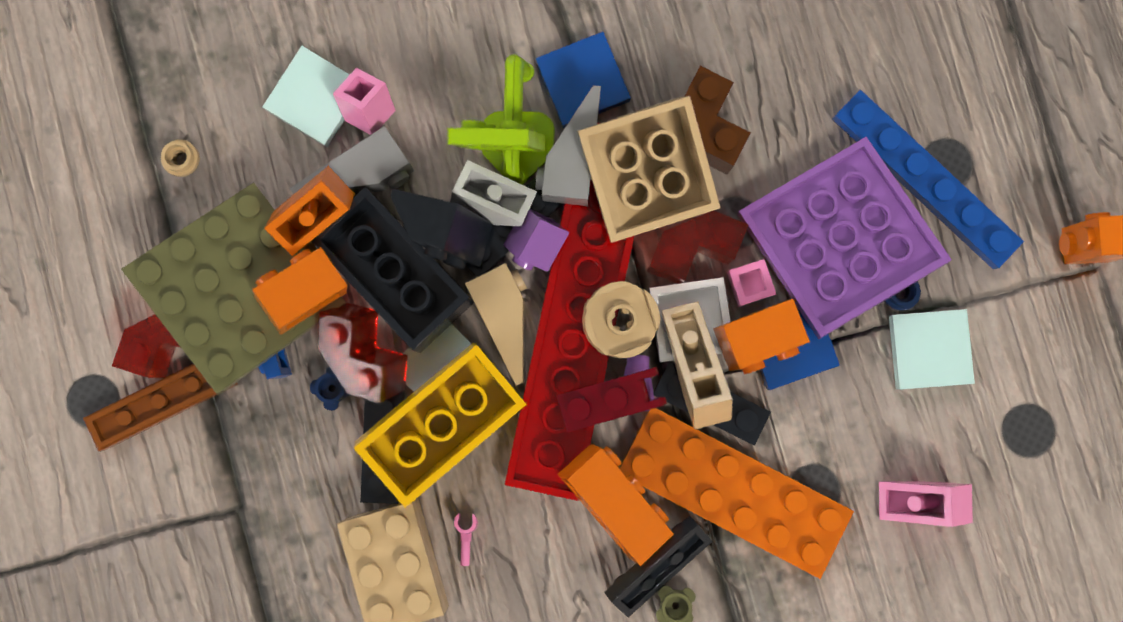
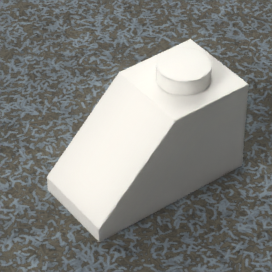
[450,160,537,226]

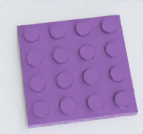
[738,137,952,340]

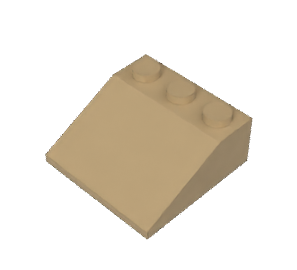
[577,96,720,243]

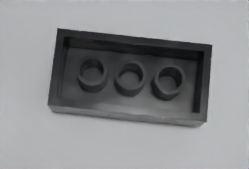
[311,187,474,353]

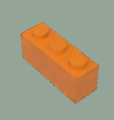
[557,444,674,566]

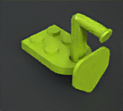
[448,54,555,185]

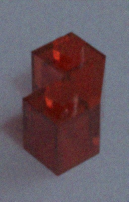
[646,210,749,284]
[318,302,408,403]
[112,314,181,378]

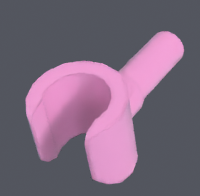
[454,513,478,566]

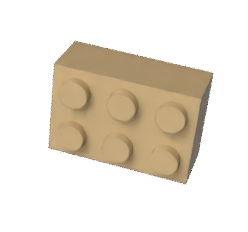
[337,498,449,622]

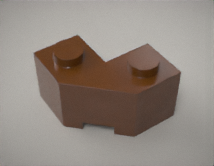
[685,65,751,175]

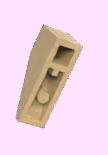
[465,263,527,386]
[662,301,732,429]

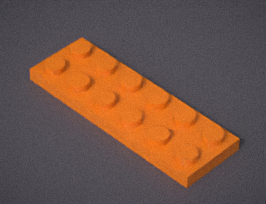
[619,408,854,579]

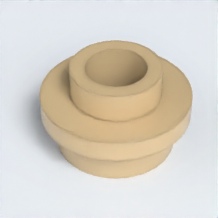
[161,139,200,177]

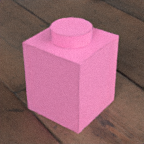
[333,68,396,135]

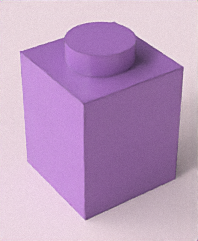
[503,209,570,272]

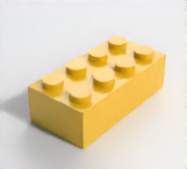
[353,343,527,508]

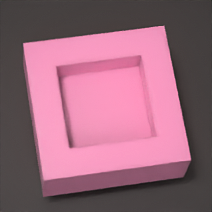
[727,259,776,307]

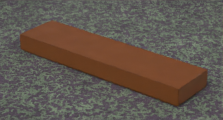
[83,364,238,452]

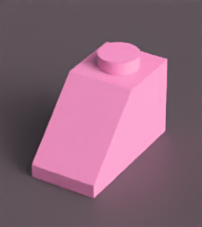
[879,481,973,527]

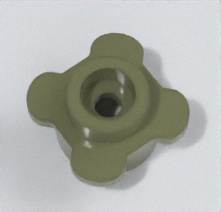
[656,585,696,622]

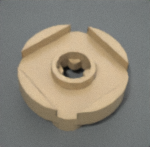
[582,281,660,358]

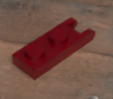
[557,367,667,433]

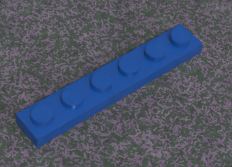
[832,89,1024,270]

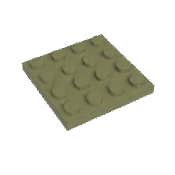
[121,182,346,395]

